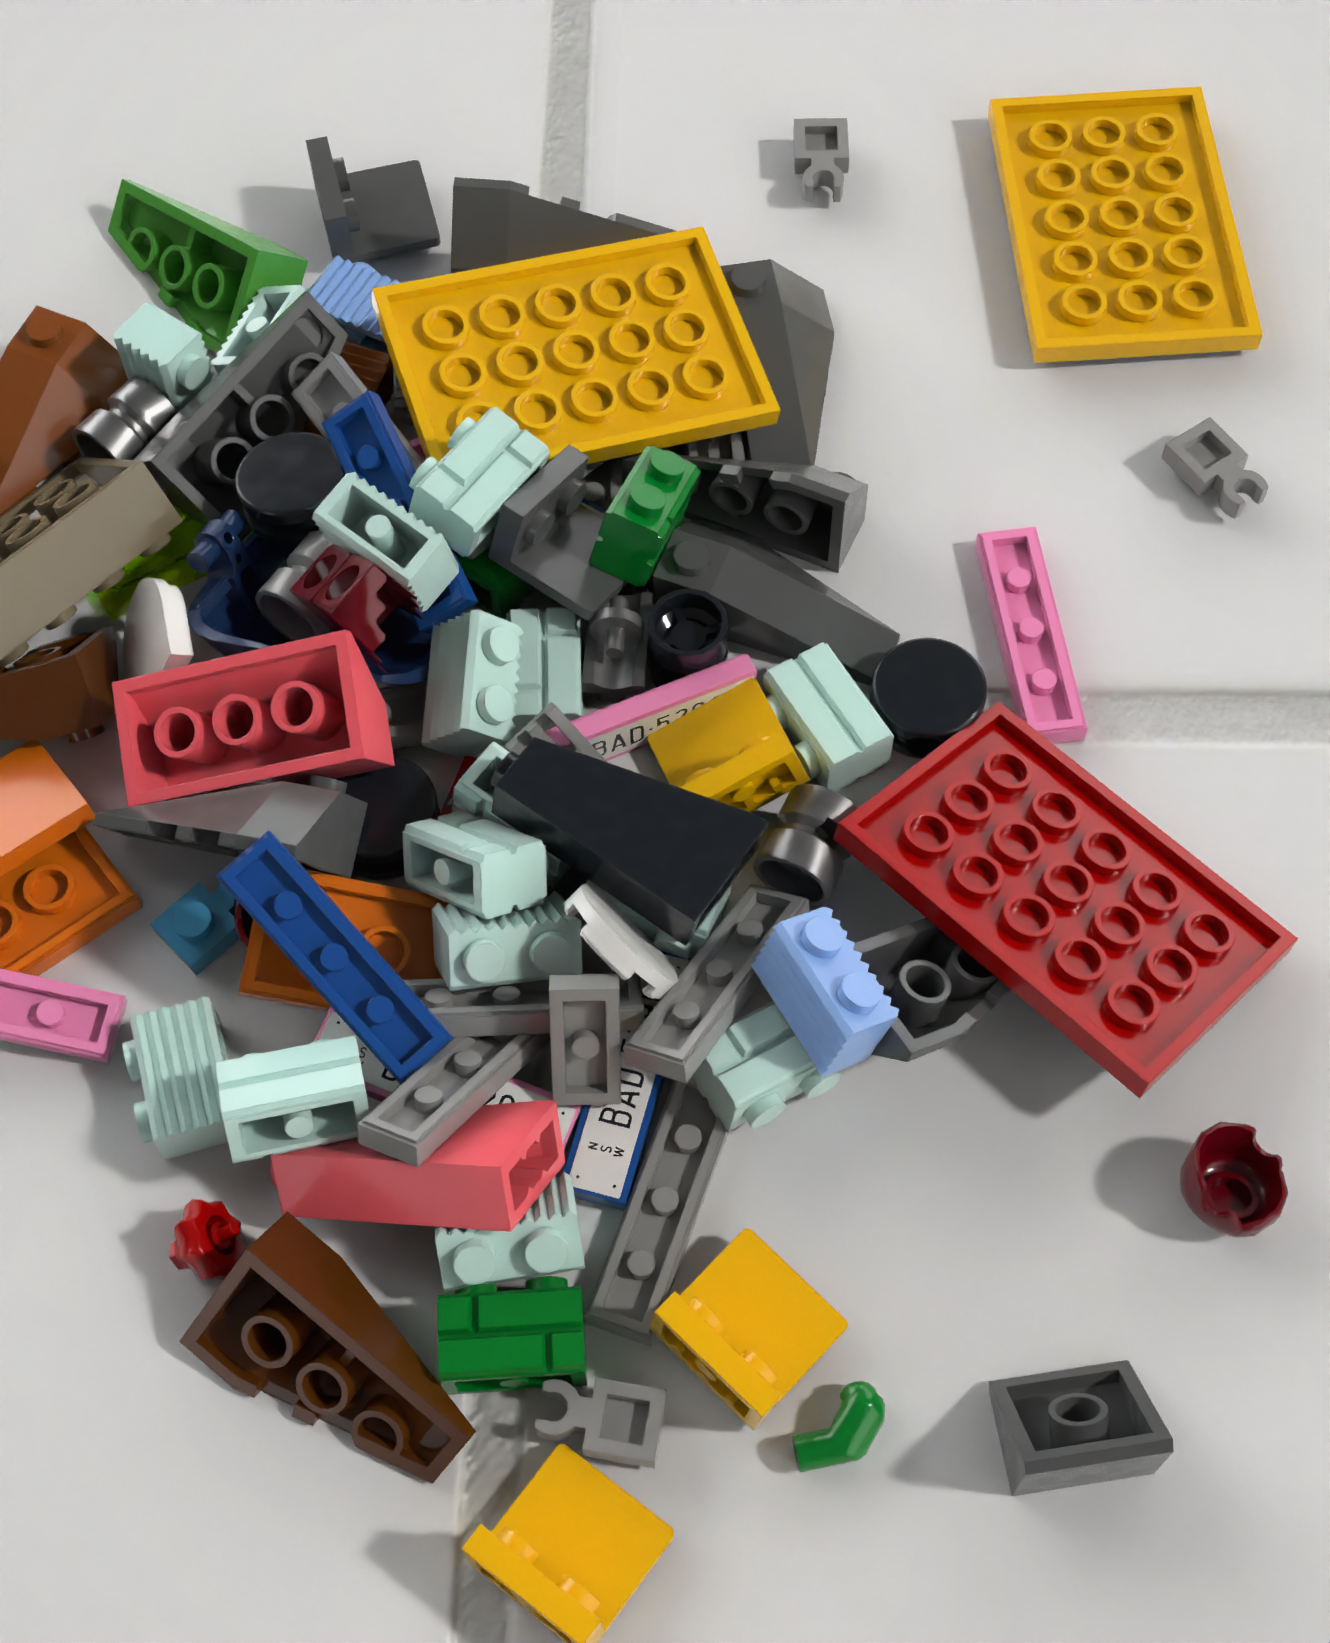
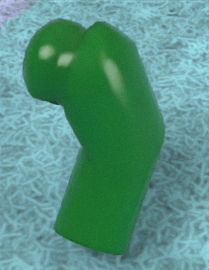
[792,1381,885,1472]

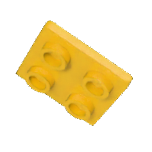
[647,678,810,812]
[649,1228,848,1430]
[461,1444,674,1643]

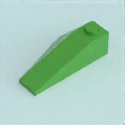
[108,179,309,353]

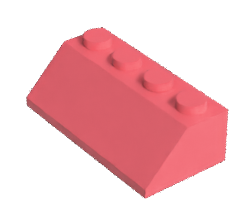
[112,629,395,807]

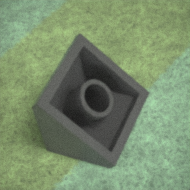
[988,1360,1174,1496]

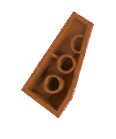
[0,305,128,515]

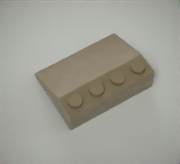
[0,457,183,667]

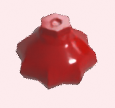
[169,1199,247,1280]

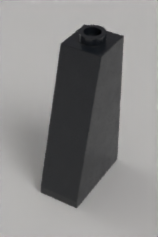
[490,737,769,946]

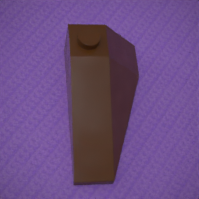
[0,625,118,743]
[179,1211,476,1484]

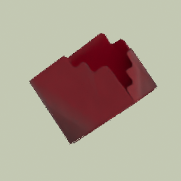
[290,544,424,675]

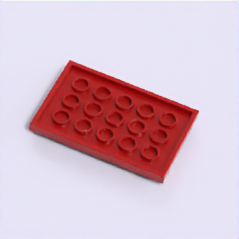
[833,701,1298,1099]

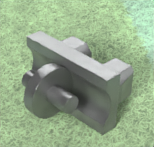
[582,592,653,702]

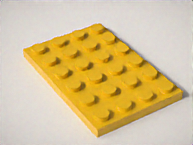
[988,86,1263,363]
[372,226,781,465]

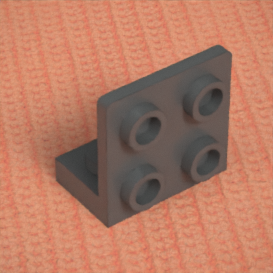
[305,136,441,263]
[488,444,628,620]

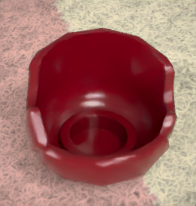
[1180,1122,1288,1237]

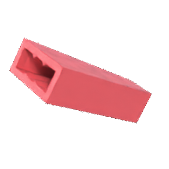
[270,1100,566,1232]

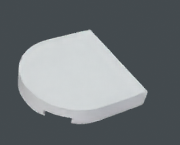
[123,577,194,679]
[564,882,681,999]

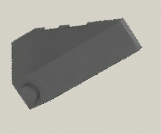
[451,177,676,273]
[720,259,834,466]
[134,291,348,542]
[622,453,868,573]
[652,518,900,686]
[93,775,368,879]
[853,918,1011,1062]

